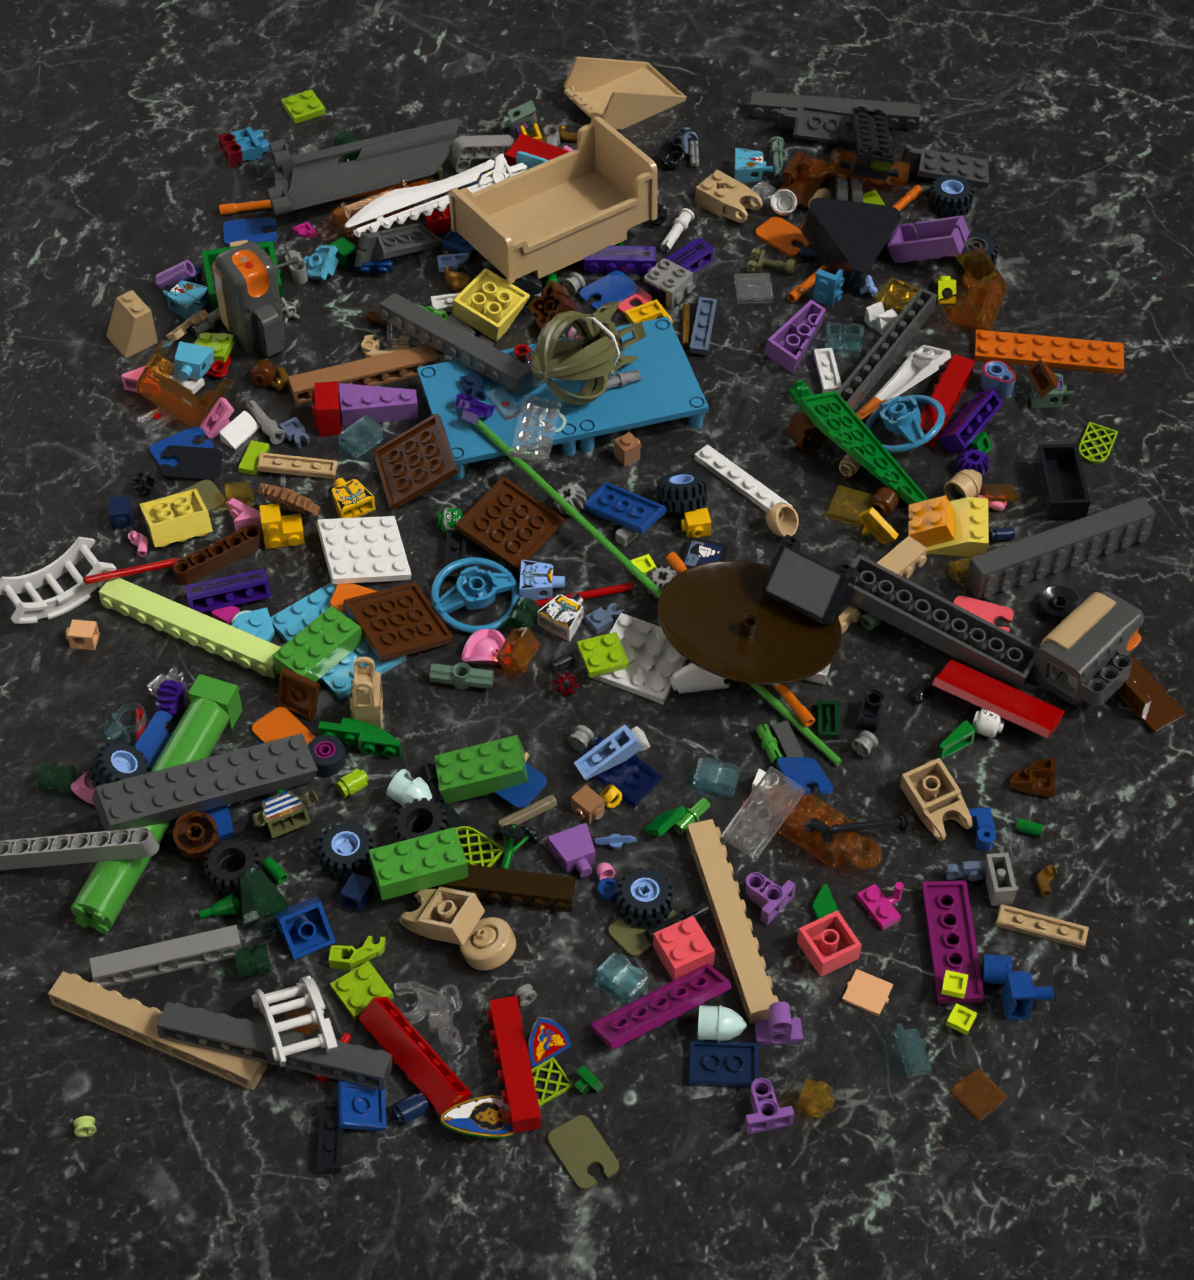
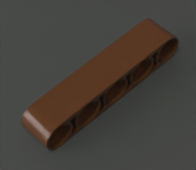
[173,525,263,586]

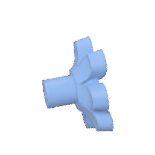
[859,275,879,298]

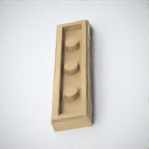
[258,452,337,479]
[995,904,1089,950]

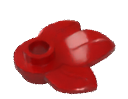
[205,355,231,378]

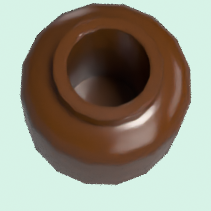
[250,359,277,387]
[870,487,899,516]

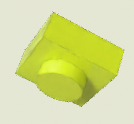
[631,554,657,576]
[941,970,968,999]
[946,1003,977,1035]

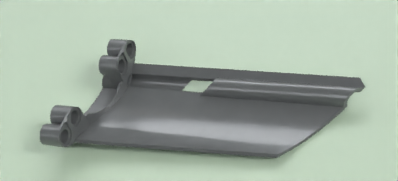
[267,118,463,216]

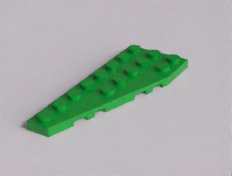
[797,391,929,505]

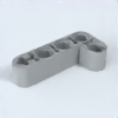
[449,135,515,173]

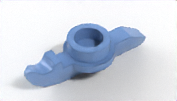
[595,834,637,850]

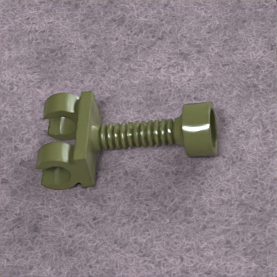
[746,248,796,274]

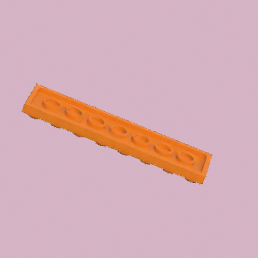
[974,329,1124,375]

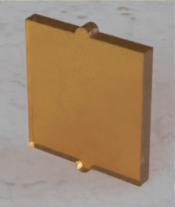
[981,484,1019,502]
[951,1068,1008,1121]

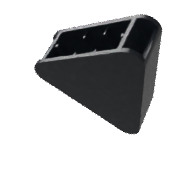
[800,198,901,293]

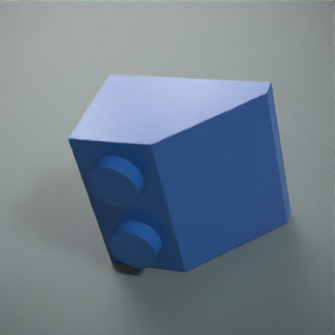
[274,897,336,960]

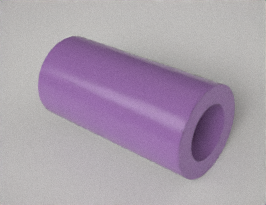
[155,260,196,290]

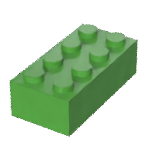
[272,606,363,682]
[435,735,528,804]
[369,827,468,901]

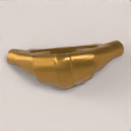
[444,266,474,293]

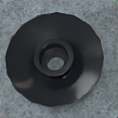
[1039,585,1080,618]

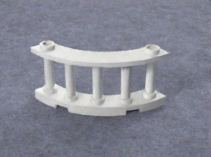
[0,536,117,624]
[251,975,338,1067]

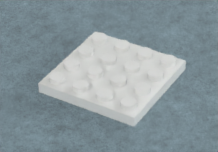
[317,516,412,584]
[587,613,687,704]

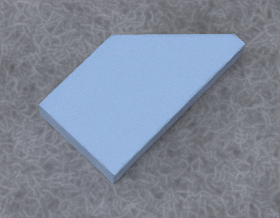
[437,252,470,272]

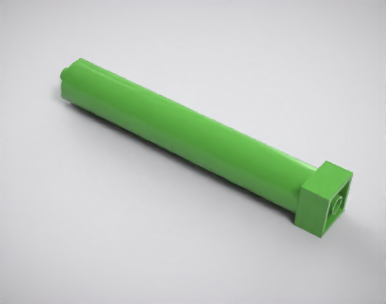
[71,674,243,934]

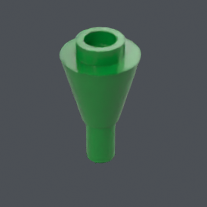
[199,893,241,919]

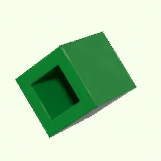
[330,237,357,268]

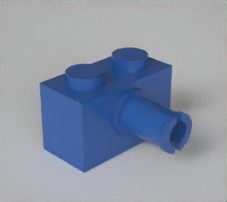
[1001,971,1054,1020]

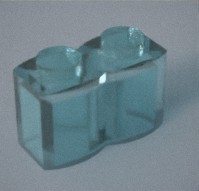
[825,323,864,352]
[692,758,741,797]
[596,952,649,1003]

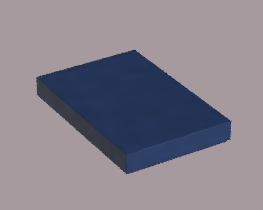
[688,1040,759,1088]

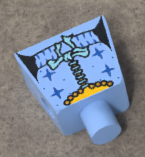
[519,560,565,602]

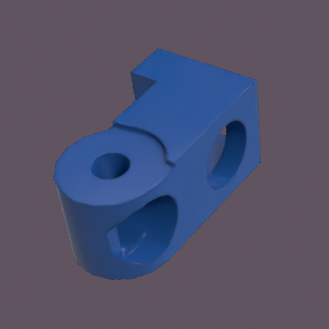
[969,807,996,851]

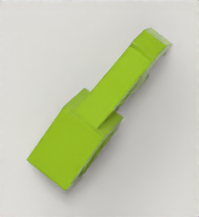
[329,936,386,971]

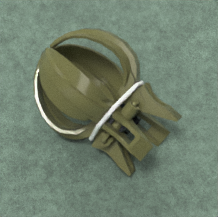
[530,301,646,405]

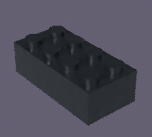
[1035,444,1090,519]

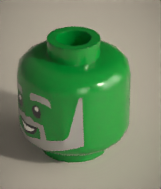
[438,508,464,533]

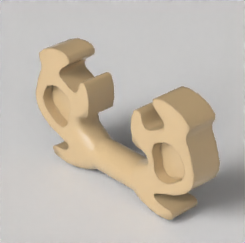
[166,309,209,343]
[361,335,410,358]

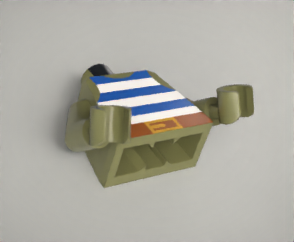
[252,790,319,838]

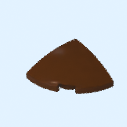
[1010,758,1056,797]

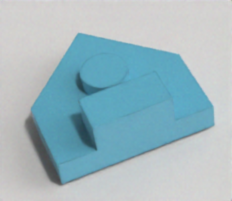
[302,245,339,280]
[231,607,275,642]

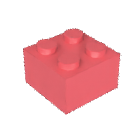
[797,910,862,977]
[653,916,715,981]

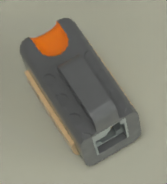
[213,241,285,358]
[1033,591,1144,706]

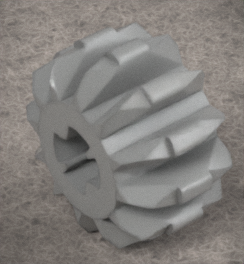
[554,483,587,516]
[646,565,677,598]

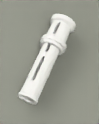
[660,208,695,253]

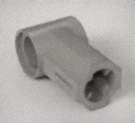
[543,124,560,147]
[285,250,308,285]

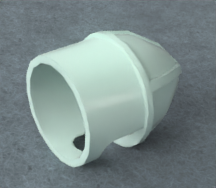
[387,769,432,808]
[698,1005,747,1043]

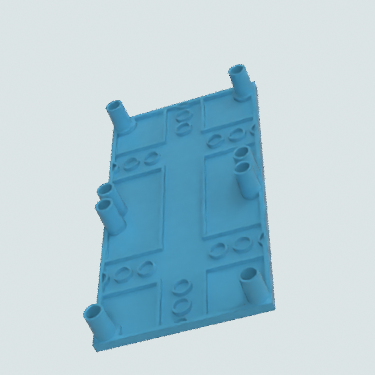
[417,316,709,480]

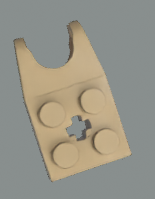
[695,170,763,223]
[350,657,383,729]
[900,758,973,841]
[399,887,485,945]

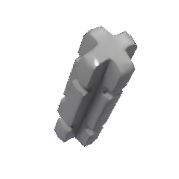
[689,140,699,167]

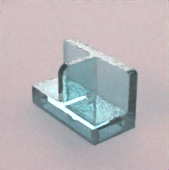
[894,1023,931,1077]

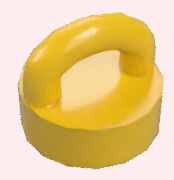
[599,784,622,809]

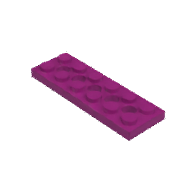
[921,881,985,1004]
[590,963,732,1050]

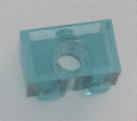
[338,415,383,460]

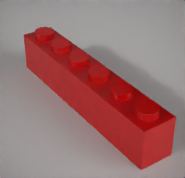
[920,354,975,447]
[486,996,542,1133]
[358,997,472,1115]

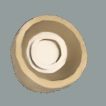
[766,502,799,537]

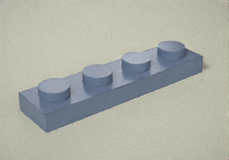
[689,297,717,355]

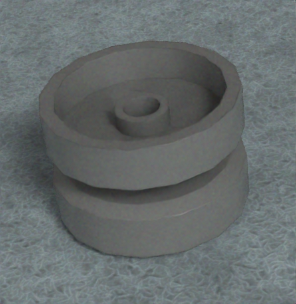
[835,178,863,203]

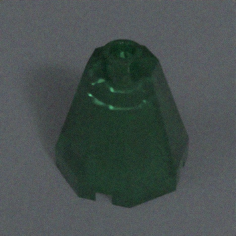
[240,867,288,924]

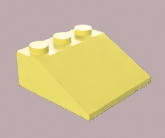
[452,268,530,342]
[139,489,213,548]
[926,497,989,557]

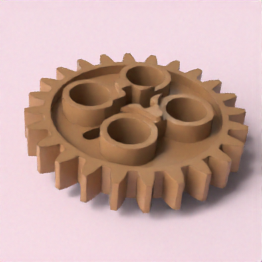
[257,483,320,516]

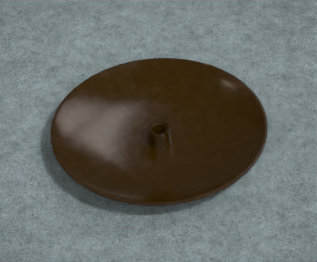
[658,560,842,685]

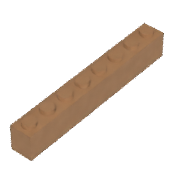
[288,344,439,405]

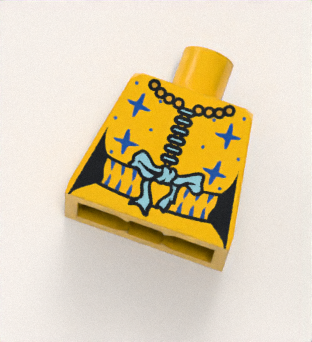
[331,478,376,518]

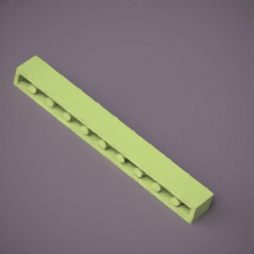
[99,578,281,679]

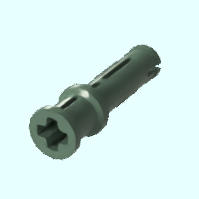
[769,137,785,182]

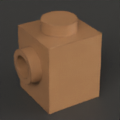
[614,432,642,467]
[571,785,605,824]

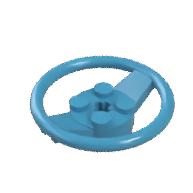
[865,395,945,453]
[431,557,520,633]

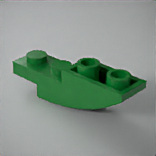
[318,717,402,758]

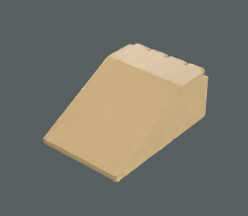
[563,56,687,129]

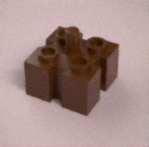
[528,280,579,330]

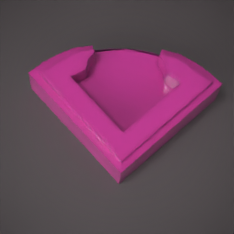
[292,221,317,238]
[211,606,240,625]

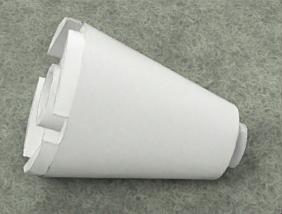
[670,662,730,694]

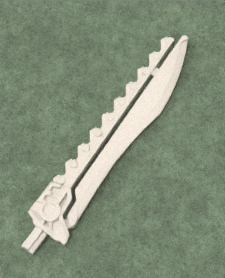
[344,153,527,237]

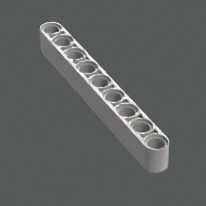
[0,827,160,870]

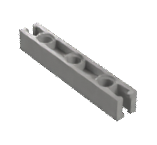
[89,925,243,987]

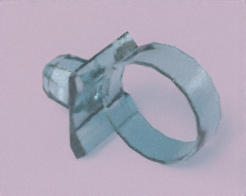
[104,703,147,742]

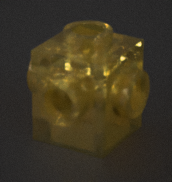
[797,1078,836,1118]

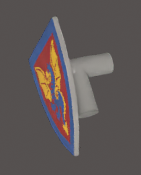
[528,1017,572,1069]

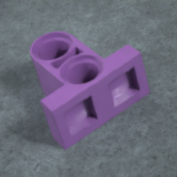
[745,872,796,925]
[754,1002,803,1045]
[745,1078,794,1134]

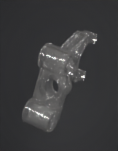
[393,981,463,1055]

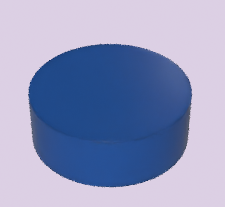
[597,878,618,901]

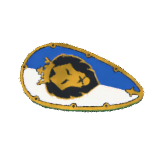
[440,1095,514,1138]

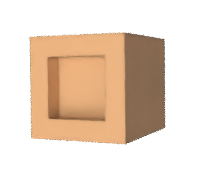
[66,619,100,650]

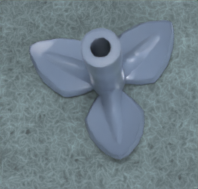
[669,127,699,157]

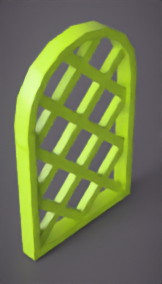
[1078,422,1118,464]
[456,826,506,867]
[532,1057,573,1107]

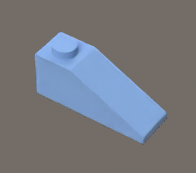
[574,725,644,780]

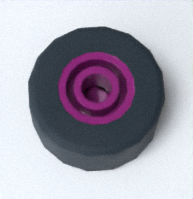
[308,735,346,777]

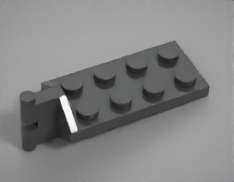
[777,103,852,144]
[897,144,989,188]
[354,223,442,267]

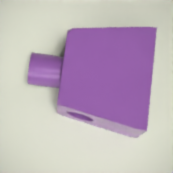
[548,823,595,877]

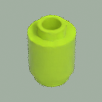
[335,768,369,798]

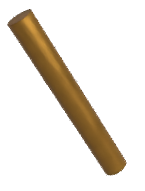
[682,304,690,348]

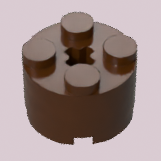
[787,412,829,453]
[173,811,219,861]

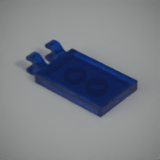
[579,735,663,808]

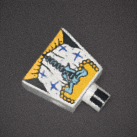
[537,594,583,642]

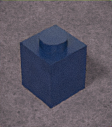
[109,496,132,528]
[340,872,374,913]

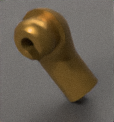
[558,125,577,142]
[272,367,289,390]
[1036,865,1057,897]

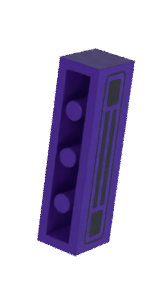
[647,237,714,294]
[584,246,656,274]
[939,389,1003,453]
[185,568,271,613]

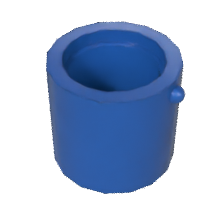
[982,954,1012,985]

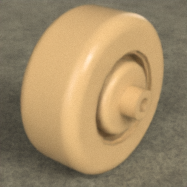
[460,917,516,971]

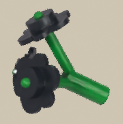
[492,824,539,869]

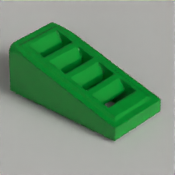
[937,720,976,760]

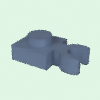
[279,417,310,448]
[585,603,622,634]
[945,860,986,882]

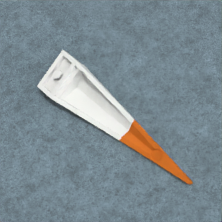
[856,345,951,420]

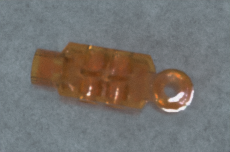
[803,148,910,187]
[762,783,882,869]

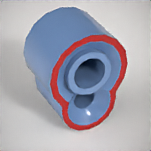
[980,359,1016,398]

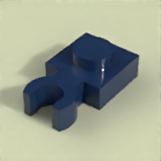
[460,372,486,401]

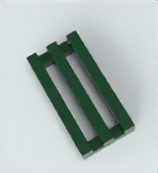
[817,700,839,740]

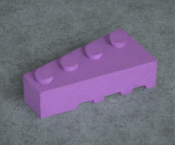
[764,299,826,374]
[339,383,419,426]

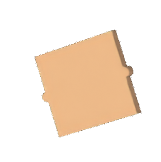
[842,969,893,1016]

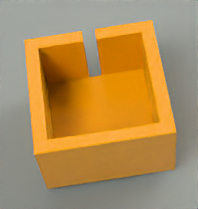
[909,495,955,547]

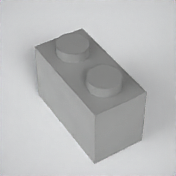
[984,853,1017,906]

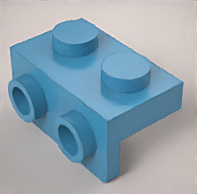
[813,269,844,307]

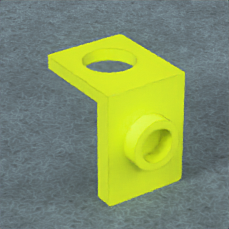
[934,276,956,303]

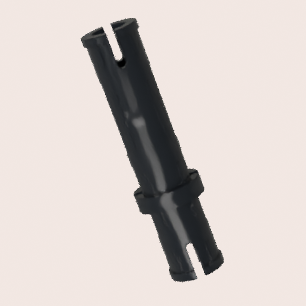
[645,902,710,943]

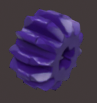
[956,447,989,477]
[156,680,185,716]

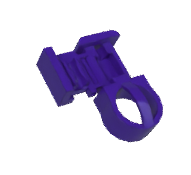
[454,394,495,424]

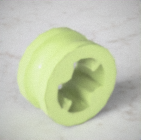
[73,1116,97,1137]

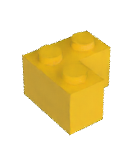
[259,503,305,549]

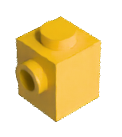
[681,508,711,539]

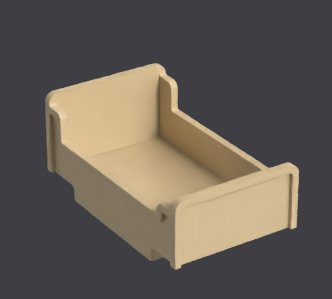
[448,116,657,284]

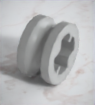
[514,984,537,1006]

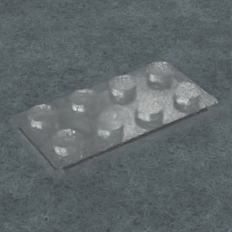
[509,395,562,464]
[721,766,806,861]

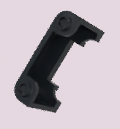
[762,534,858,624]

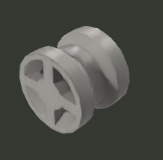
[563,272,585,295]
[568,725,594,752]
[851,730,878,757]

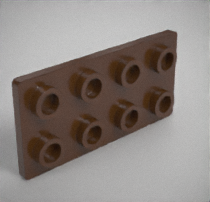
[779,151,834,208]
[1116,657,1186,733]

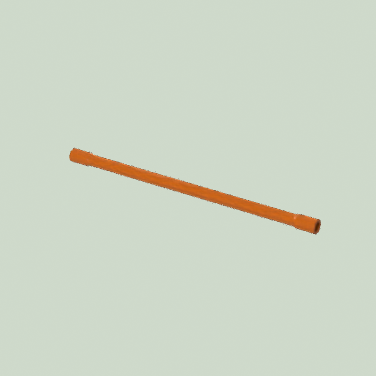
[219,179,428,215]
[787,185,923,303]
[666,552,815,727]

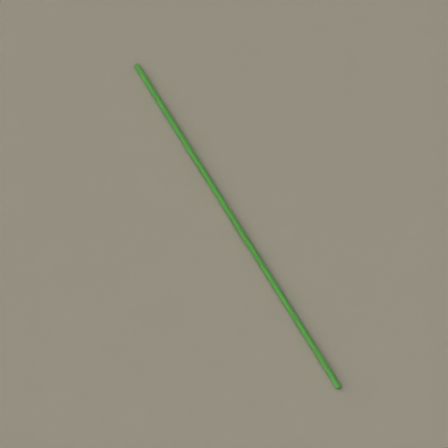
[473,419,842,766]

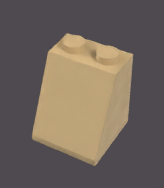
[107,290,158,358]

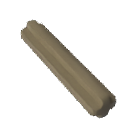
[498,794,557,828]

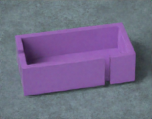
[887,215,970,263]

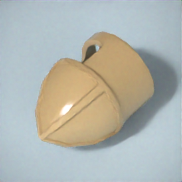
[944,470,982,501]

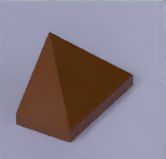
[1026,359,1059,398]

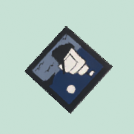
[682,537,728,569]

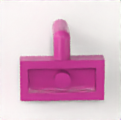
[856,882,904,931]

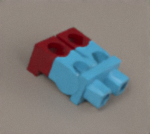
[218,127,270,168]

